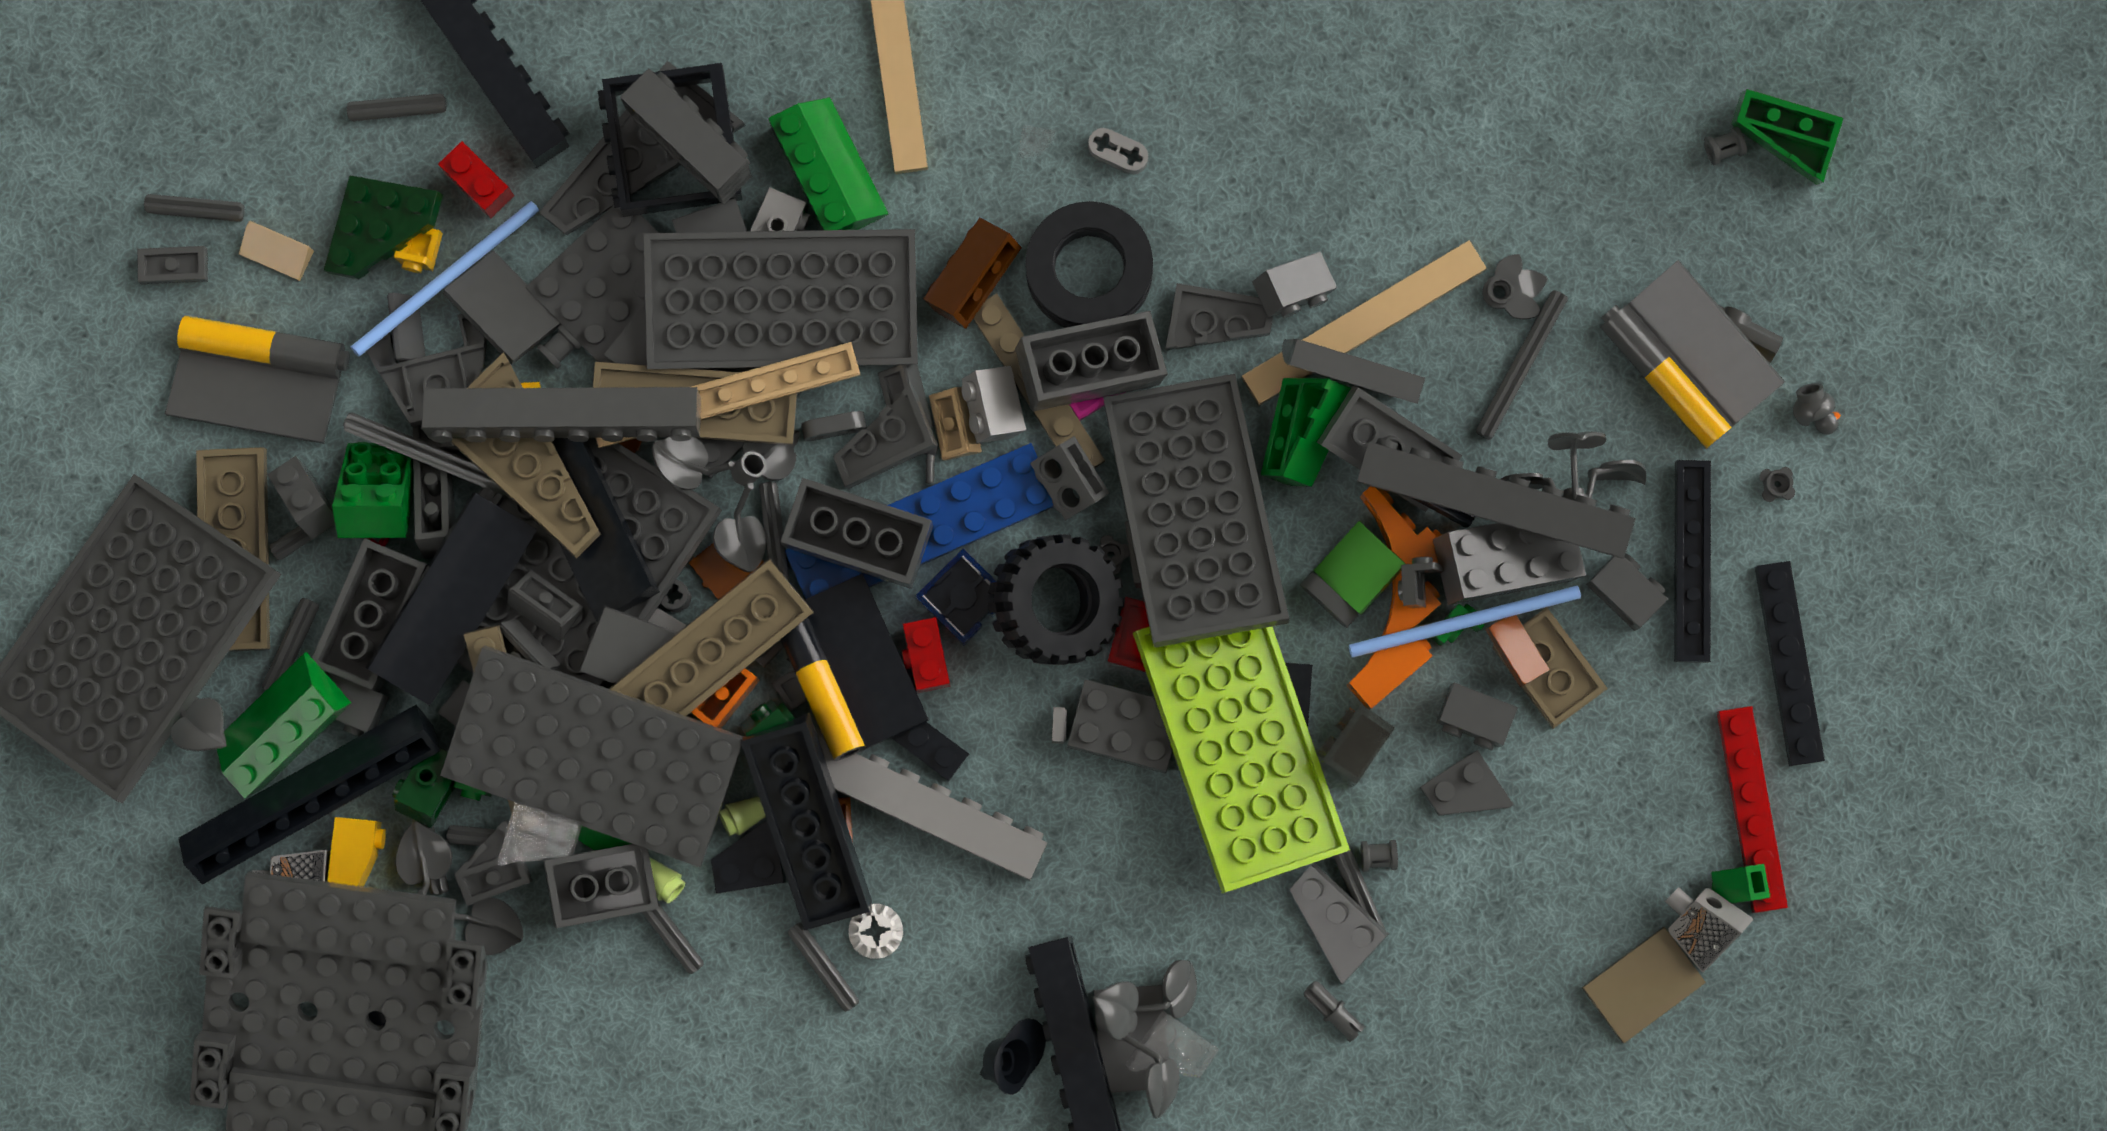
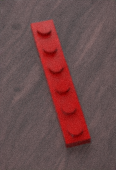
[1717,706,1788,913]

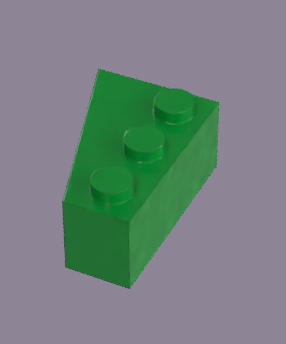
[1731,89,1844,185]
[1260,378,1351,487]

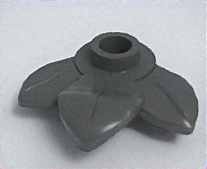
[1482,254,1547,319]

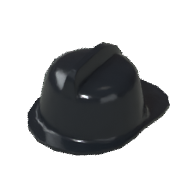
[980,1018,1046,1095]

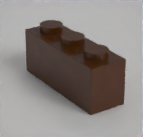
[924,217,1022,329]

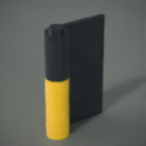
[780,573,929,761]

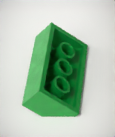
[768,97,889,230]
[217,652,352,798]

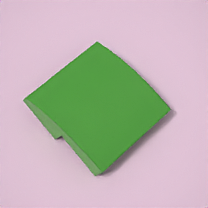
[1314,521,1406,615]

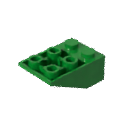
[332,442,413,538]

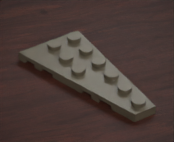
[451,352,601,558]

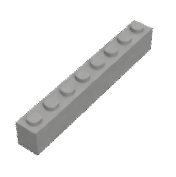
[814,727,1048,881]

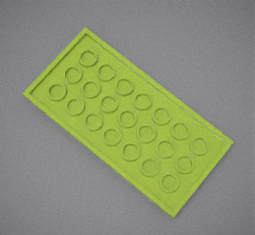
[1133,627,1350,894]

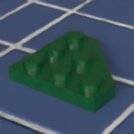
[324,175,443,279]

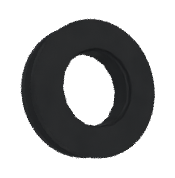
[1026,201,1153,328]

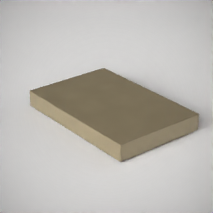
[1492,607,1608,729]
[1581,927,1706,1043]

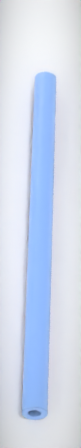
[350,201,539,357]
[1348,585,1581,658]

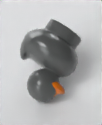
[1793,383,1841,435]

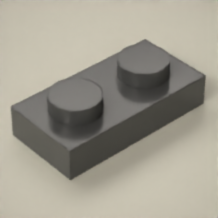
[137,246,208,284]

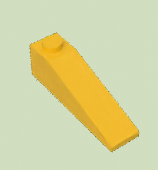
[327,817,386,887]

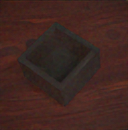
[1316,704,1395,788]

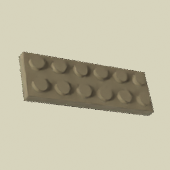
[593,362,797,445]
[196,447,270,651]
[609,558,813,716]

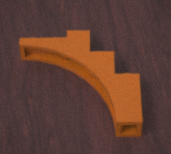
[1346,486,1442,711]

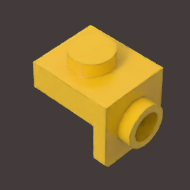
[394,228,443,273]

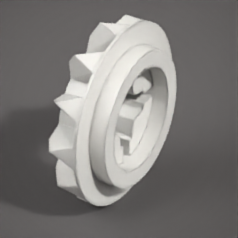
[849,904,903,959]

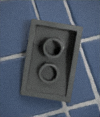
[543,844,659,928]

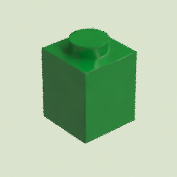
[1711,864,1770,904]

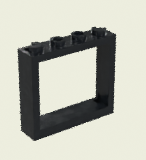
[598,63,743,217]

